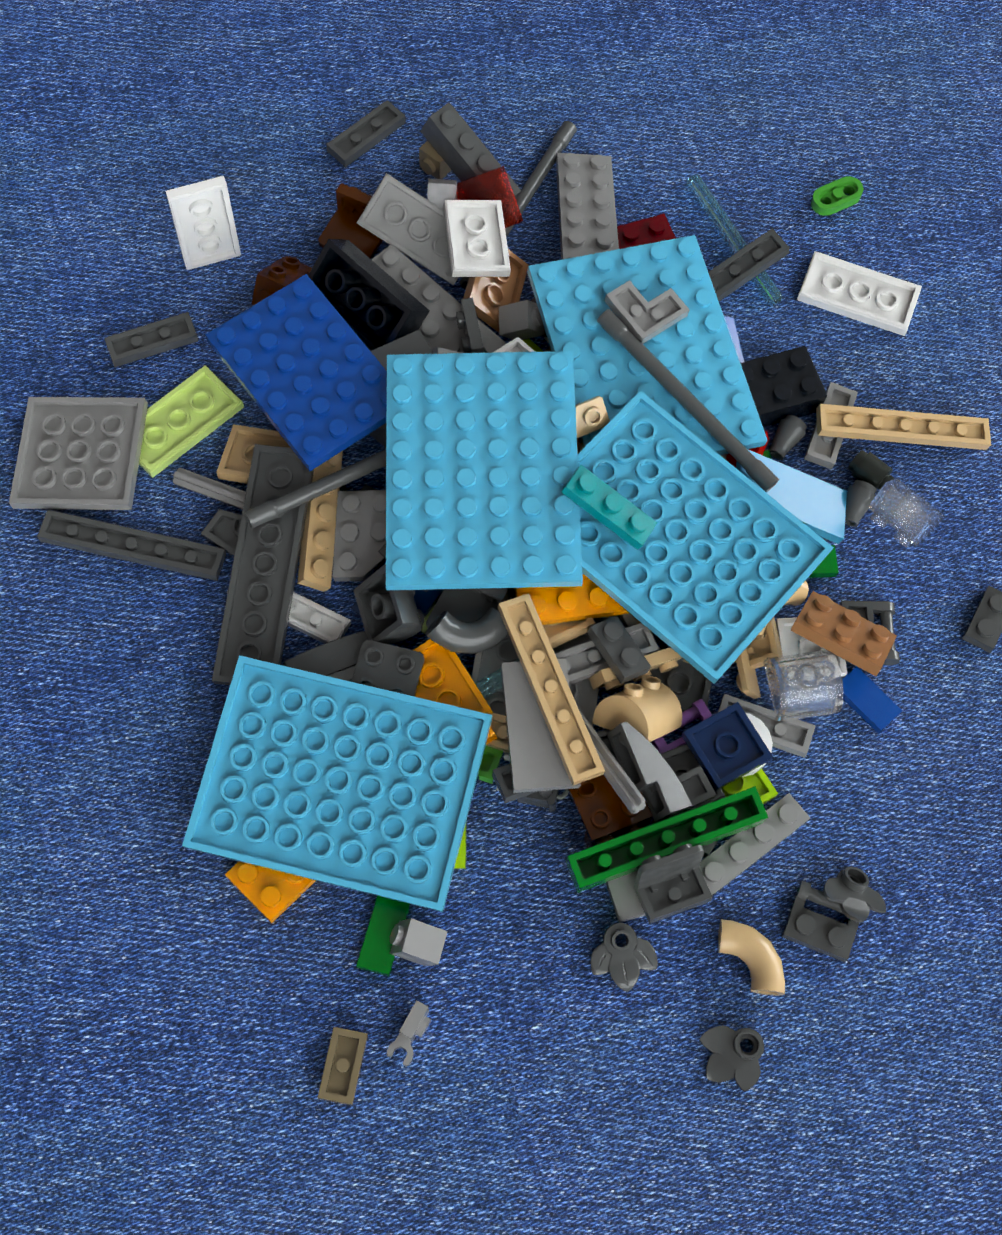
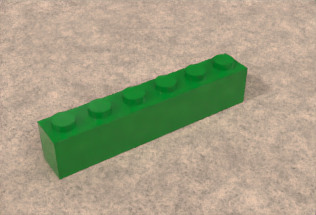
[565,786,769,893]

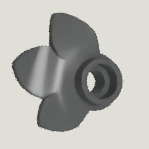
[823,866,886,923]
[590,923,658,992]
[699,1025,764,1092]

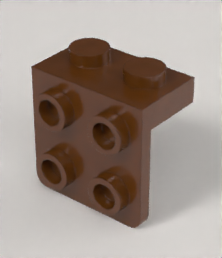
[318,183,383,259]
[251,256,312,305]
[568,775,653,848]

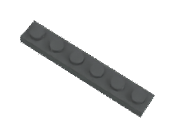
[37,509,226,581]

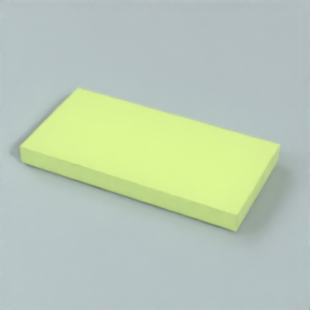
[139,365,244,478]

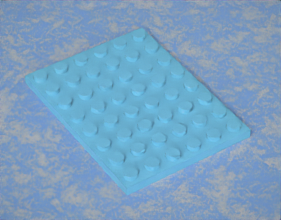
[527,235,768,455]
[386,351,583,590]
[577,391,834,684]
[182,655,493,912]

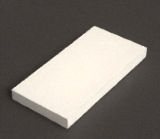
[165,176,241,270]
[797,251,922,336]

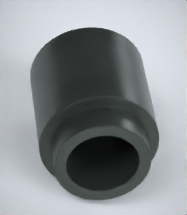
[847,450,894,492]

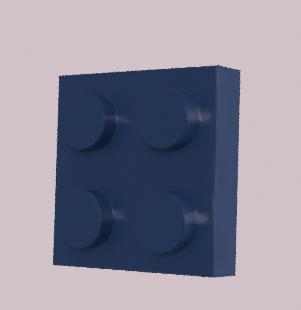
[681,702,773,791]

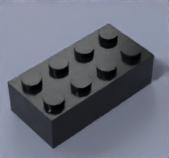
[308,239,430,351]
[741,346,827,427]

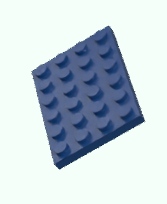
[205,274,387,472]

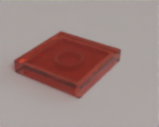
[457,166,523,228]

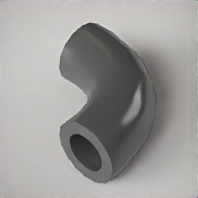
[425,607,509,654]

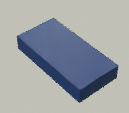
[833,666,903,734]

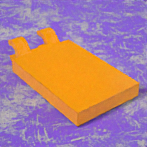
[413,639,498,745]

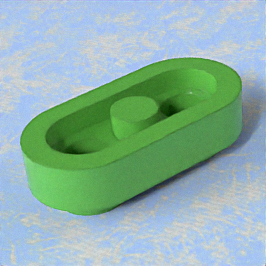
[811,176,864,216]

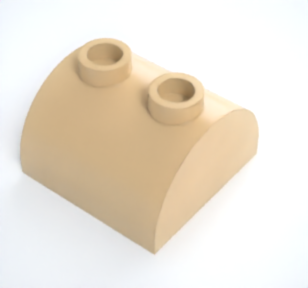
[592,676,682,742]

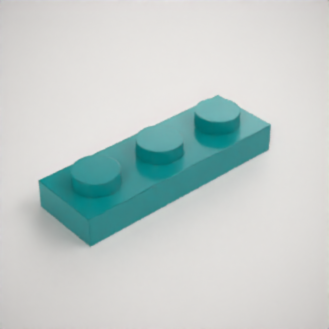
[561,465,657,550]

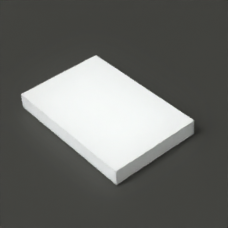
[443,200,511,277]

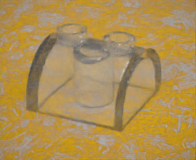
[868,479,945,547]
[763,650,843,721]

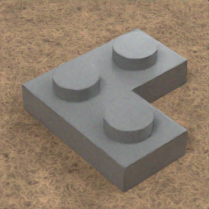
[604,280,690,344]

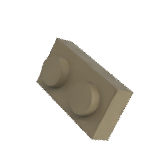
[317,1027,368,1106]

